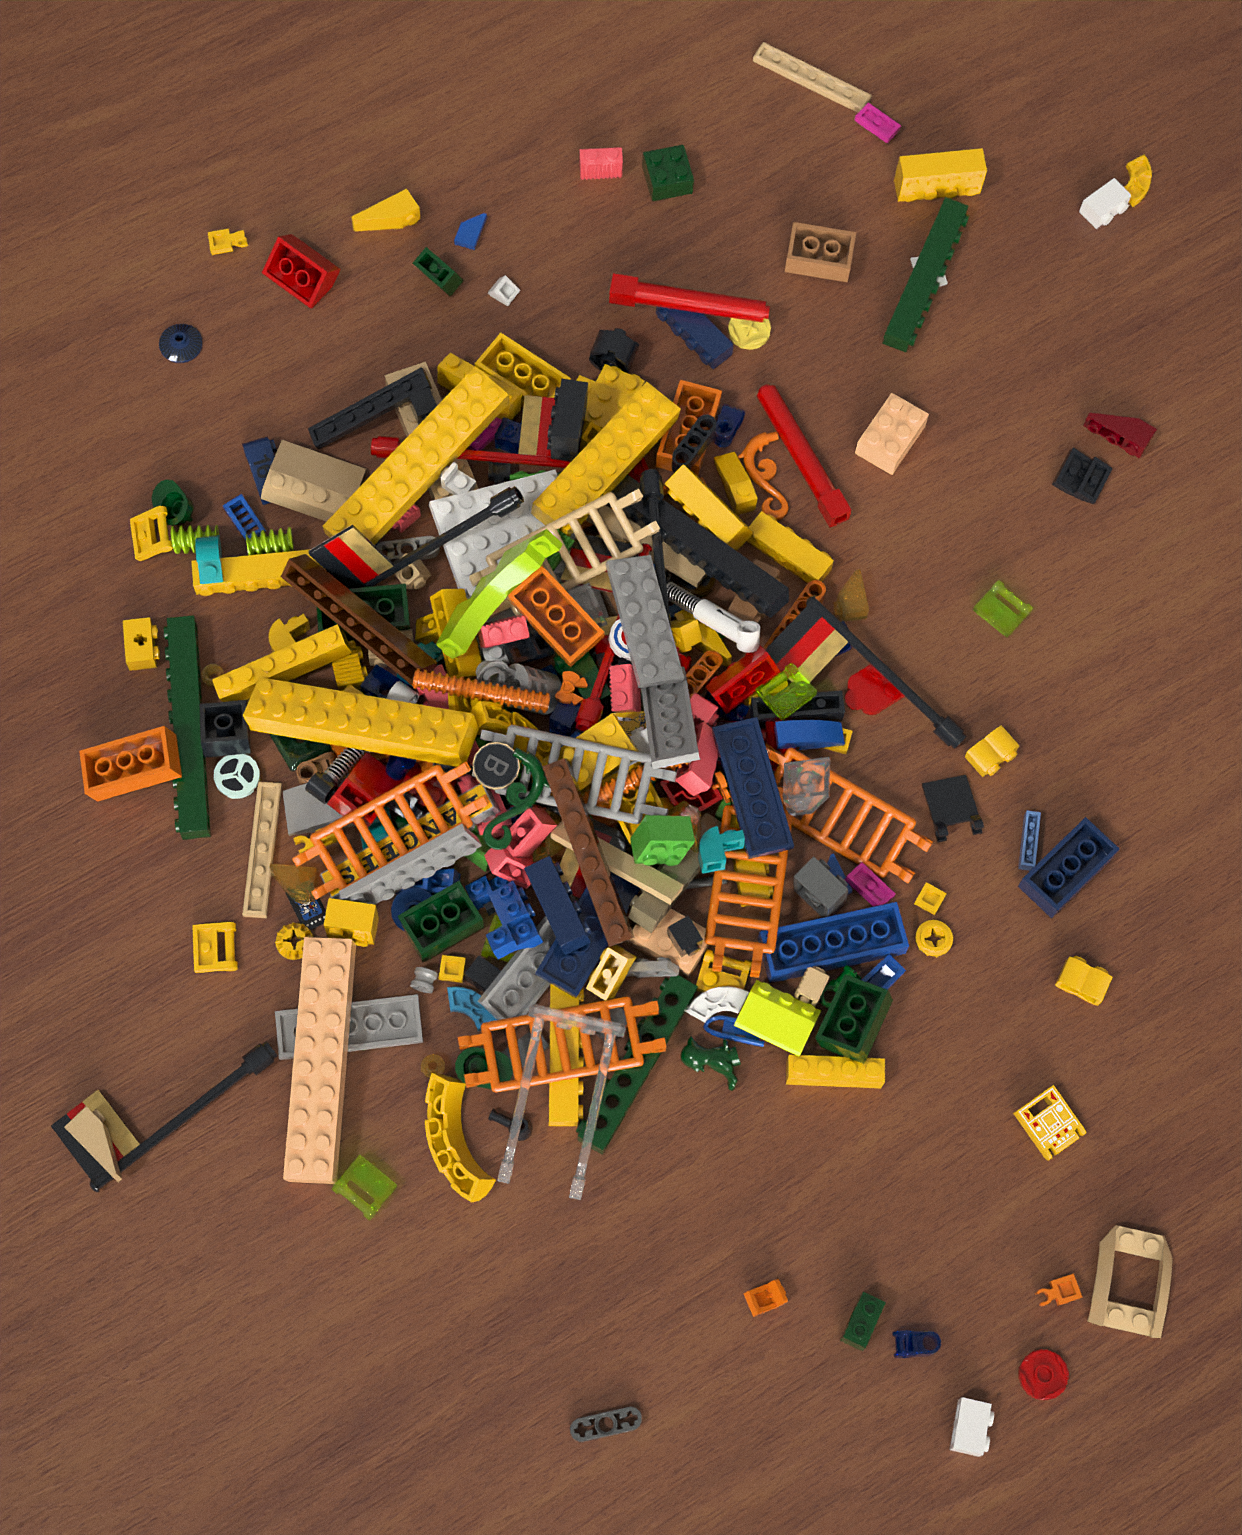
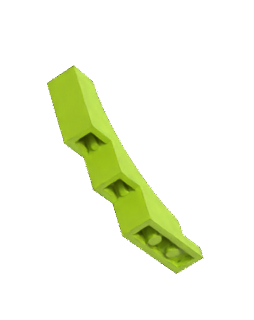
[436,529,563,659]

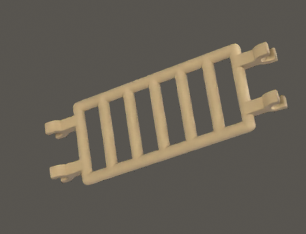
[469,489,660,619]

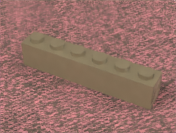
[628,813,721,933]

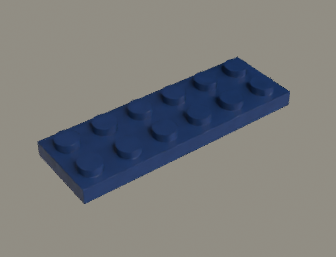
[712,717,794,859]
[535,871,641,998]

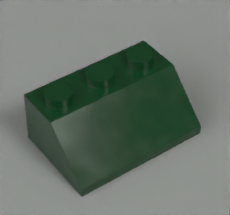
[398,881,484,963]

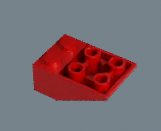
[327,752,403,827]

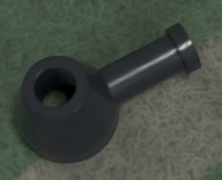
[488,1109,532,1141]

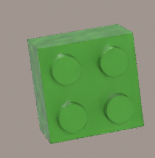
[630,815,695,866]

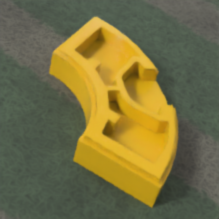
[1124,154,1152,207]

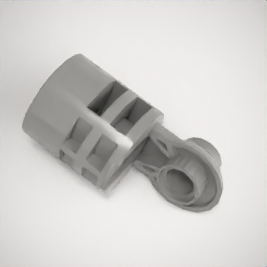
[476,660,562,715]

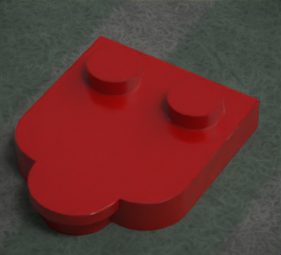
[845,658,905,715]

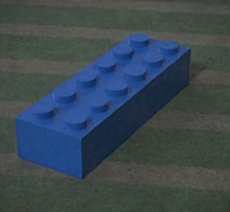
[758,902,909,984]

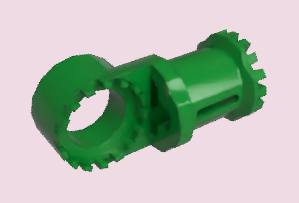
[819,965,861,1008]

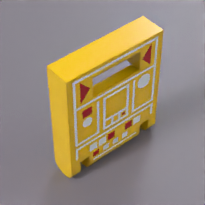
[1013,1085,1086,1161]

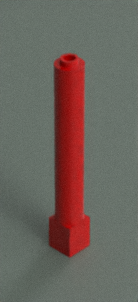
[609,273,770,323]
[756,384,851,528]

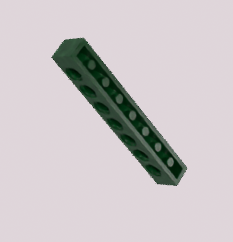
[576,975,698,1155]

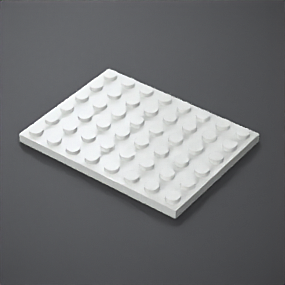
[429,470,609,664]

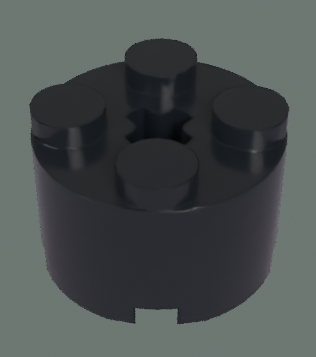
[589,328,639,373]

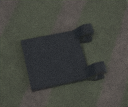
[922,775,984,842]

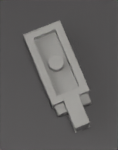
[626,957,679,978]

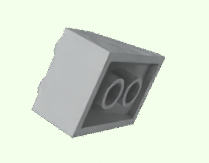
[283,773,355,836]

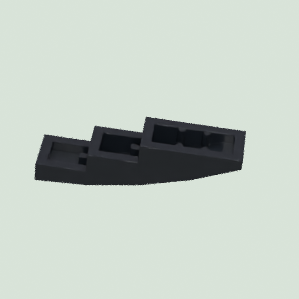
[502,632,556,665]

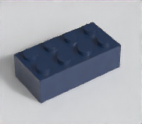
[1018,817,1120,919]

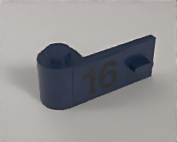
[242,436,277,505]

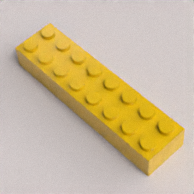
[531,382,681,537]

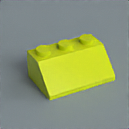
[734,980,821,1056]

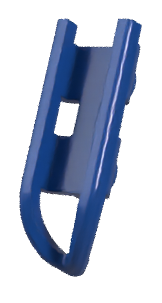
[703,1015,765,1047]

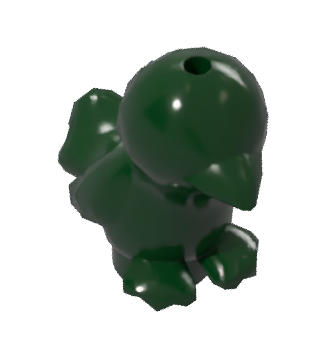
[680,1036,741,1091]

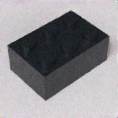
[547,379,588,462]

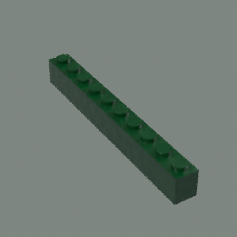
[163,615,211,840]

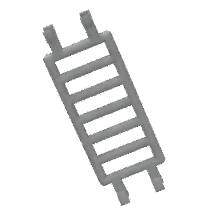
[472,725,677,824]

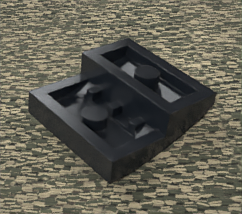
[1052,447,1113,504]

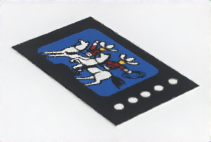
[285,881,326,930]

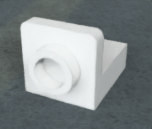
[440,462,476,495]

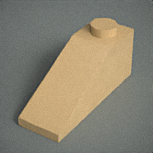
[65,1106,122,1182]

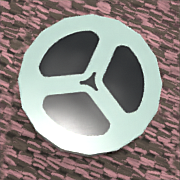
[214,754,260,799]

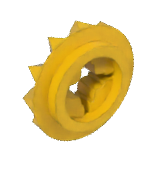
[915,920,953,958]
[275,922,313,960]

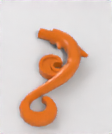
[738,432,789,520]

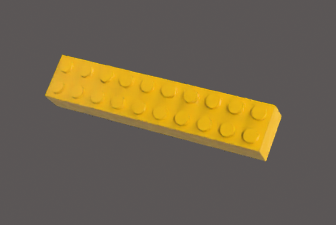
[323,366,509,545]
[243,677,479,767]

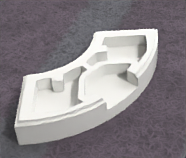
[685,986,749,1023]

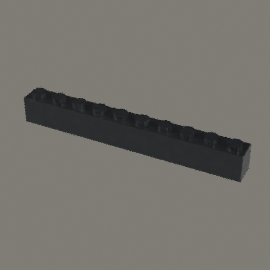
[608,474,789,618]

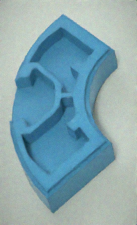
[447,987,497,1031]

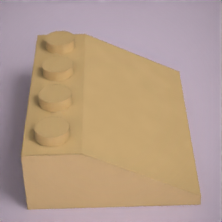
[261,440,366,522]

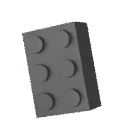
[794,857,848,918]

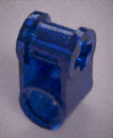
[713,403,745,448]
[386,755,416,781]
[892,1330,941,1358]

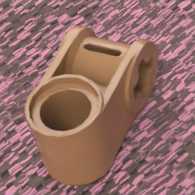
[296,752,336,785]

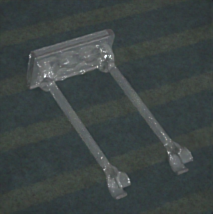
[497,1004,627,1200]

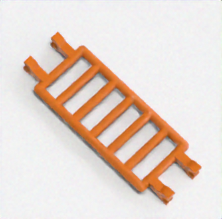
[765,743,934,883]
[292,761,490,899]
[704,787,793,978]
[458,996,667,1093]

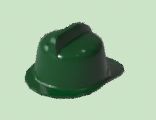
[152,479,194,526]
[455,1047,513,1089]

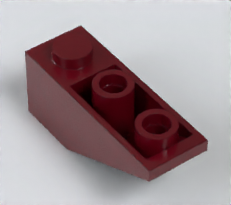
[1083,413,1157,458]

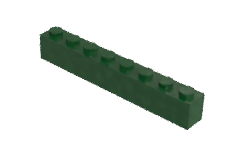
[882,197,970,353]

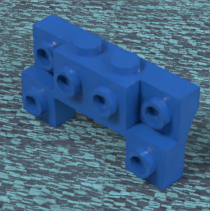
[465,876,543,959]

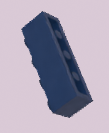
[656,306,734,370]
[524,856,591,955]

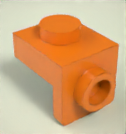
[744,1279,788,1317]

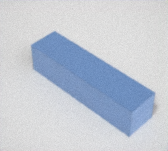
[1018,810,1041,871]

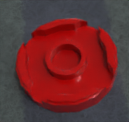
[1018,1349,1069,1401]

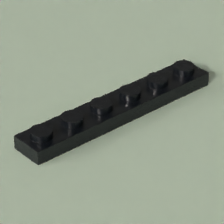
[308,367,432,450]

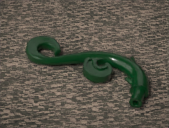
[483,748,550,850]

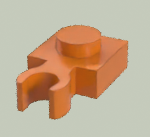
[1035,1273,1082,1306]

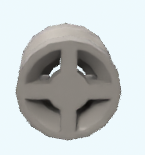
[410,967,438,993]

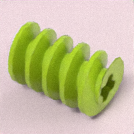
[171,525,219,554]
[246,527,294,555]

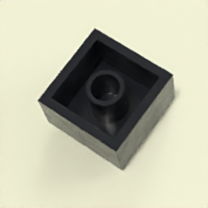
[199,700,251,758]

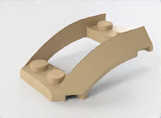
[1087,1225,1173,1338]

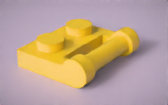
[130,506,173,561]
[192,922,238,973]
[696,949,752,993]

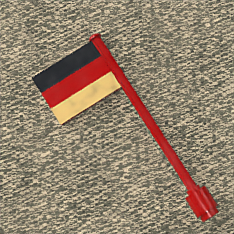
[371,395,571,468]
[561,534,652,732]

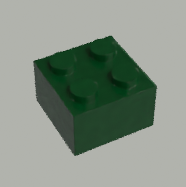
[642,144,694,202]

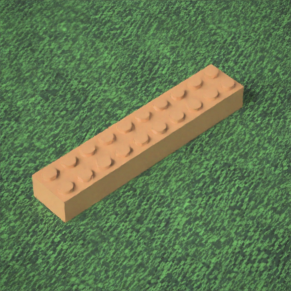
[283,937,356,1184]

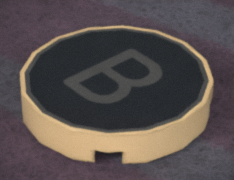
[472,742,520,790]

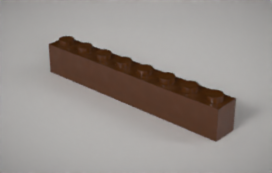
[281,554,438,685]
[542,758,634,947]

